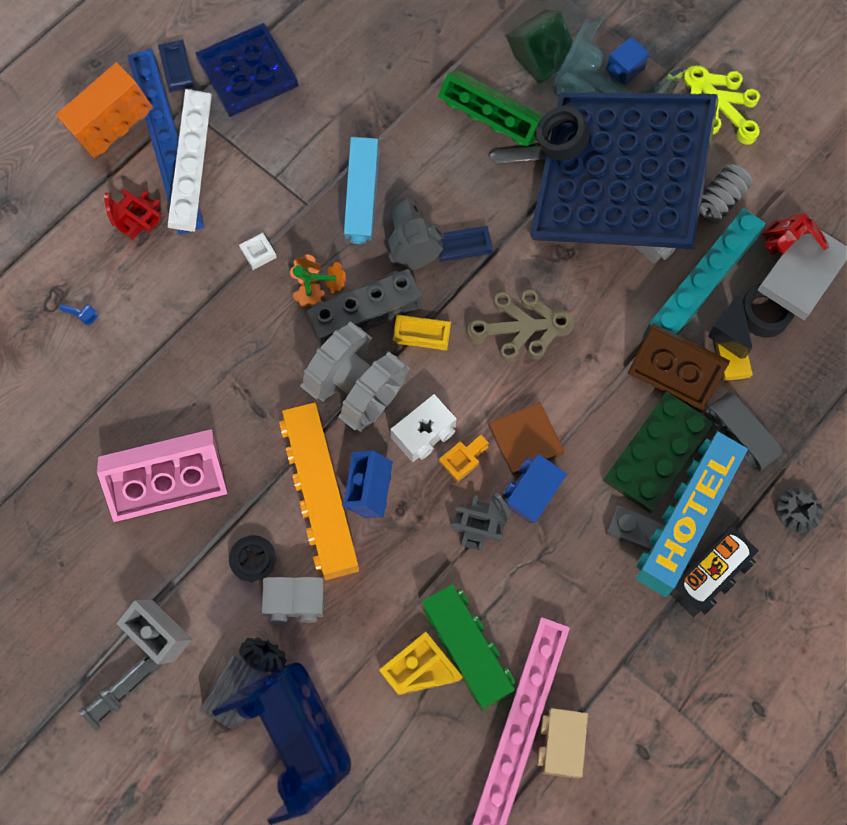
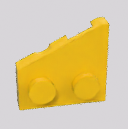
[379,632,463,695]

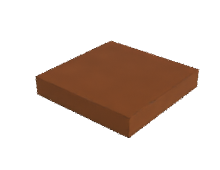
[489,402,564,476]

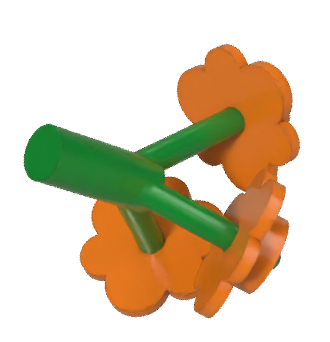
[290,254,346,307]

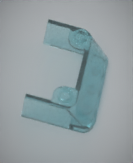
[553,16,685,97]

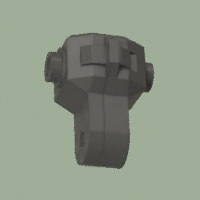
[388,197,444,270]

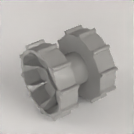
[300,321,411,432]

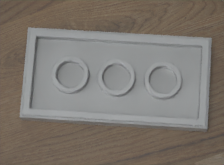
[758,231,847,321]

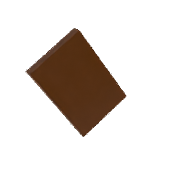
[628,323,730,411]

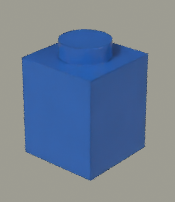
[606,37,650,85]

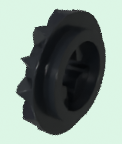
[229,535,277,583]
[239,637,287,673]

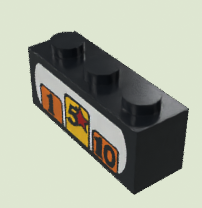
[670,526,759,617]

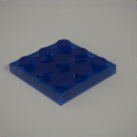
[195,23,299,117]

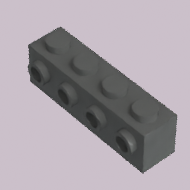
[307,269,422,347]

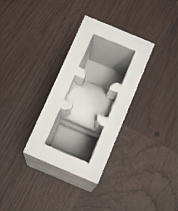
[390,394,457,462]

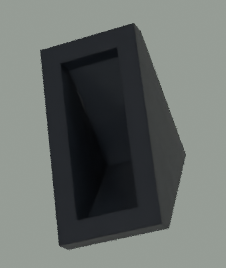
[708,296,753,359]

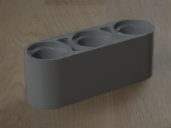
[706,392,783,472]

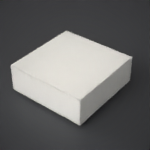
[239,233,277,270]

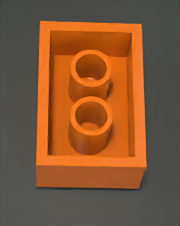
[56,62,153,159]

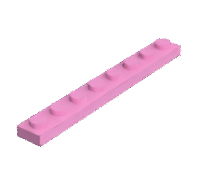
[472,617,570,825]

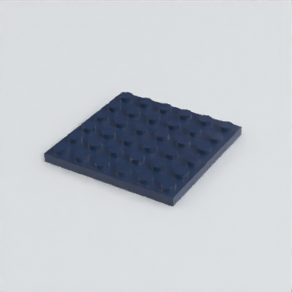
[530,93,719,249]

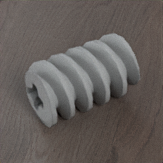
[700,164,753,224]

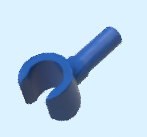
[59,304,99,326]

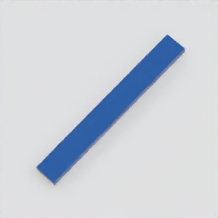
[127,49,204,235]

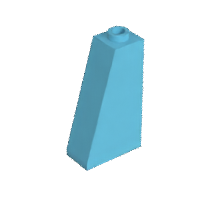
[344,137,380,244]

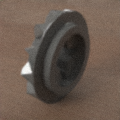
[777,487,825,533]

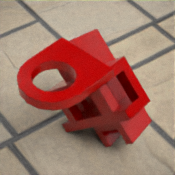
[104,189,162,240]
[762,213,829,255]

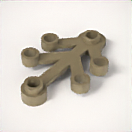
[467,290,574,362]

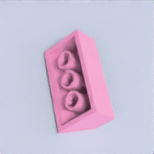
[97,429,228,522]

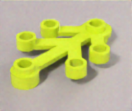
[684,66,760,145]

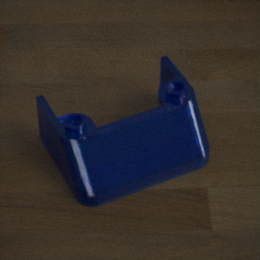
[212,662,351,825]

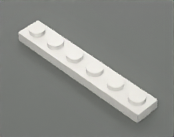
[167,89,212,232]

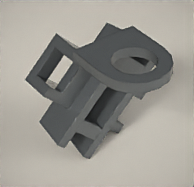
[452,493,511,551]

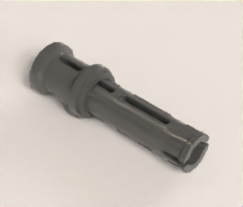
[78,654,163,731]

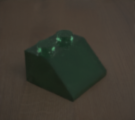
[505,10,579,83]

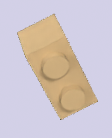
[537,708,588,779]

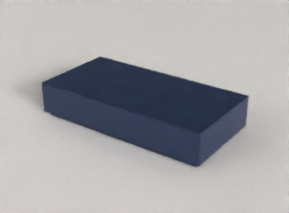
[158,40,194,93]
[439,226,493,262]

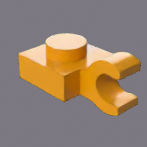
[439,435,489,483]

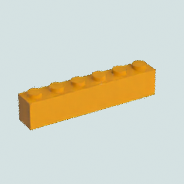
[279,402,359,581]

